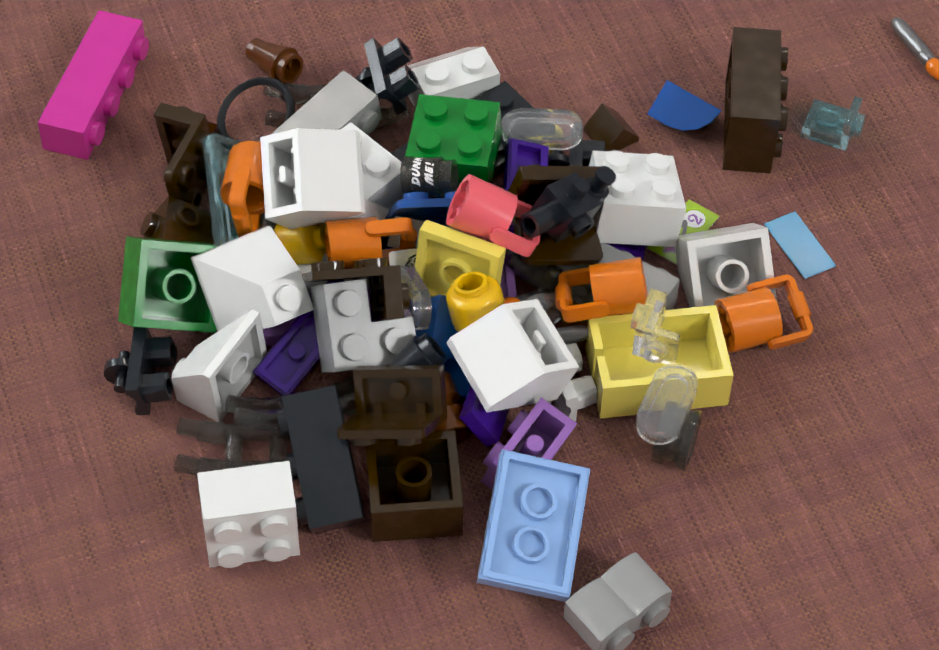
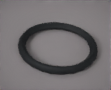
[217,77,295,149]

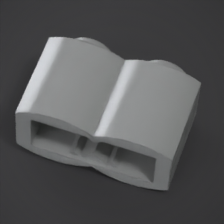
[564,552,672,650]

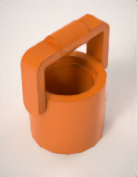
[221,141,265,238]
[324,216,418,269]
[555,257,650,323]
[714,274,813,353]

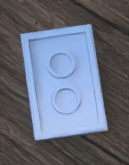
[476,449,590,602]

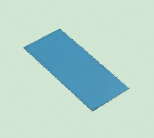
[764,211,836,279]

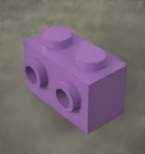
[481,397,577,490]

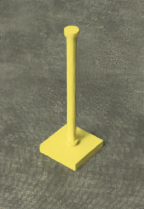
[412,126,563,299]

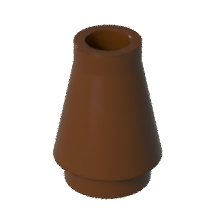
[245,38,303,84]

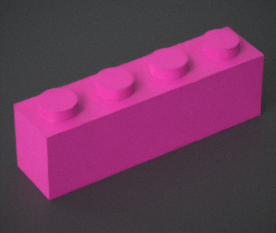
[38,10,149,160]

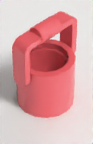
[446,174,540,257]

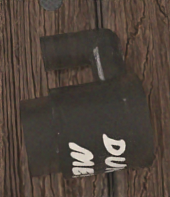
[400,156,459,199]

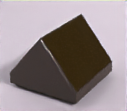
[584,103,639,152]

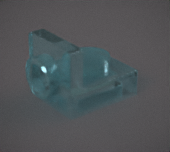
[801,96,866,151]

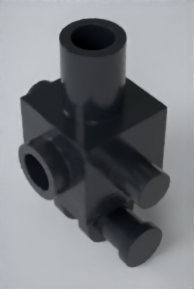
[520,166,616,243]

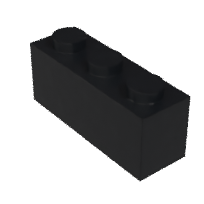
[277,385,367,534]

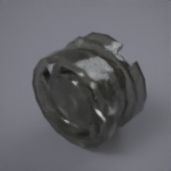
[651,402,702,471]

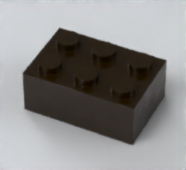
[723,27,788,174]

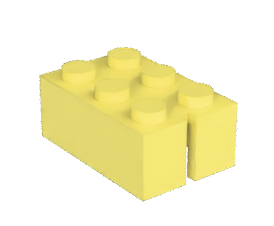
[585,305,734,419]

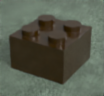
[365,430,463,542]

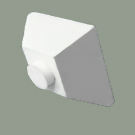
[191,226,314,331]
[171,309,267,423]

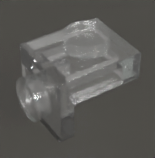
[630,288,680,366]

